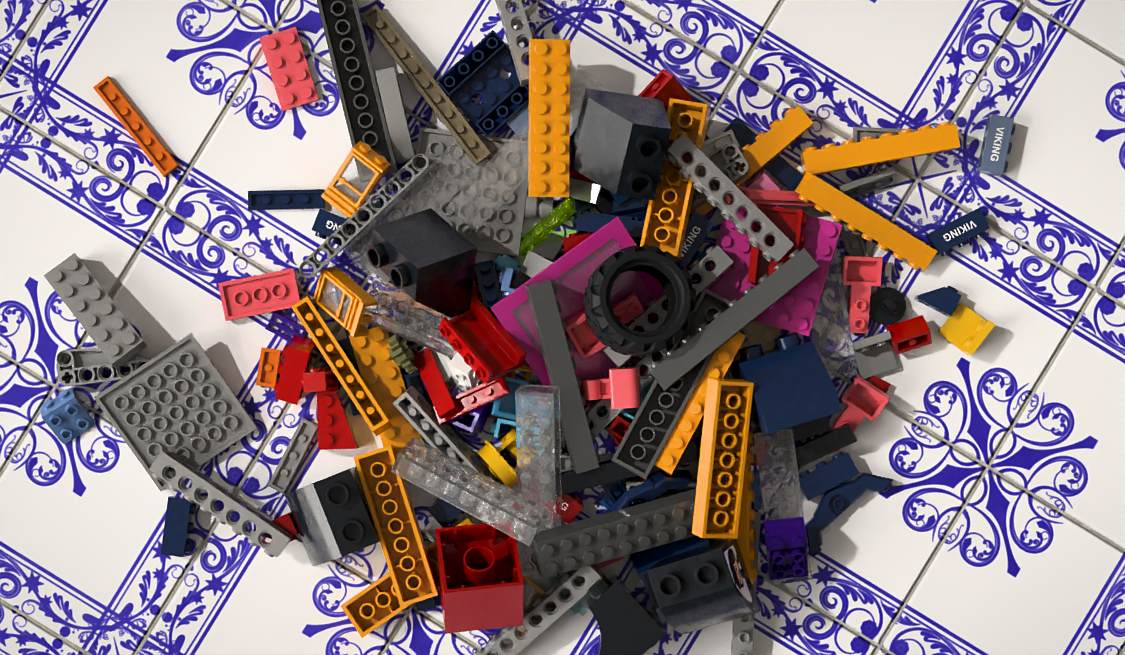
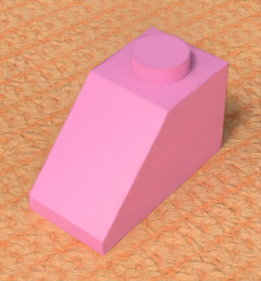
[746,168,784,190]

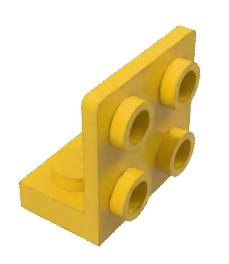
[938,303,995,356]

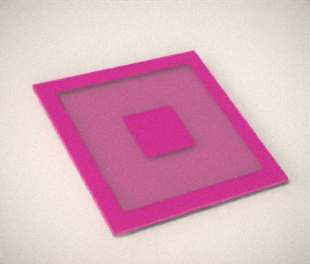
[491,217,672,407]

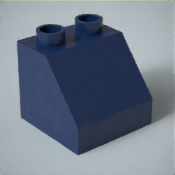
[731,333,842,434]

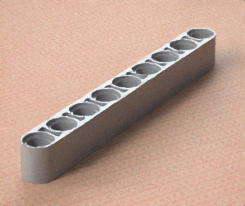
[299,154,429,279]

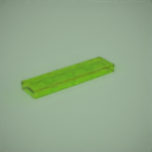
[519,195,575,256]

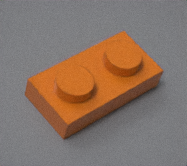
[256,347,282,388]

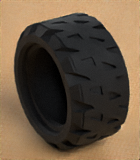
[583,245,697,356]

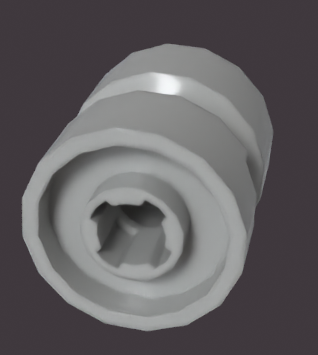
[525,194,554,221]

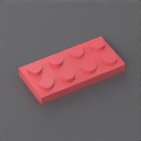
[259,27,319,112]
[218,268,301,321]

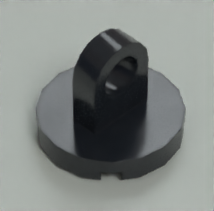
[869,287,906,325]

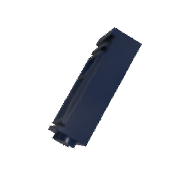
[572,211,645,240]

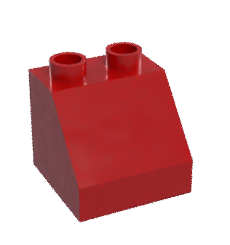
[435,520,524,634]

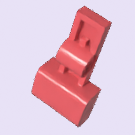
[840,255,883,334]
[565,294,645,360]
[579,367,642,409]
[830,375,890,453]

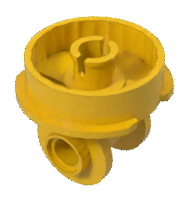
[477,428,541,491]

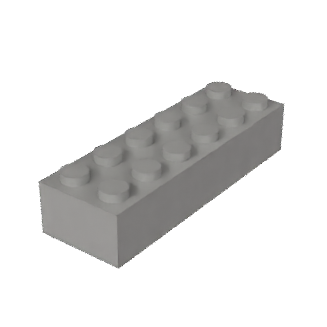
[43,253,147,369]

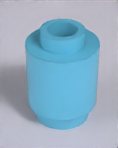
[494,253,522,279]

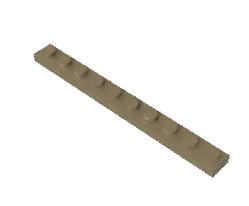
[361,4,491,166]

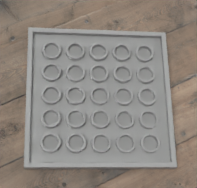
[408,127,528,256]
[94,332,257,492]

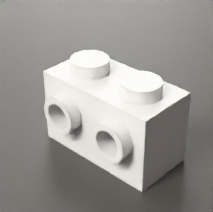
[448,352,484,391]

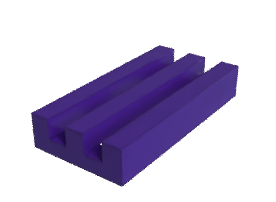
[265,312,307,341]

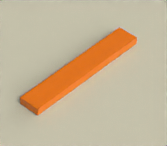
[93,76,180,177]

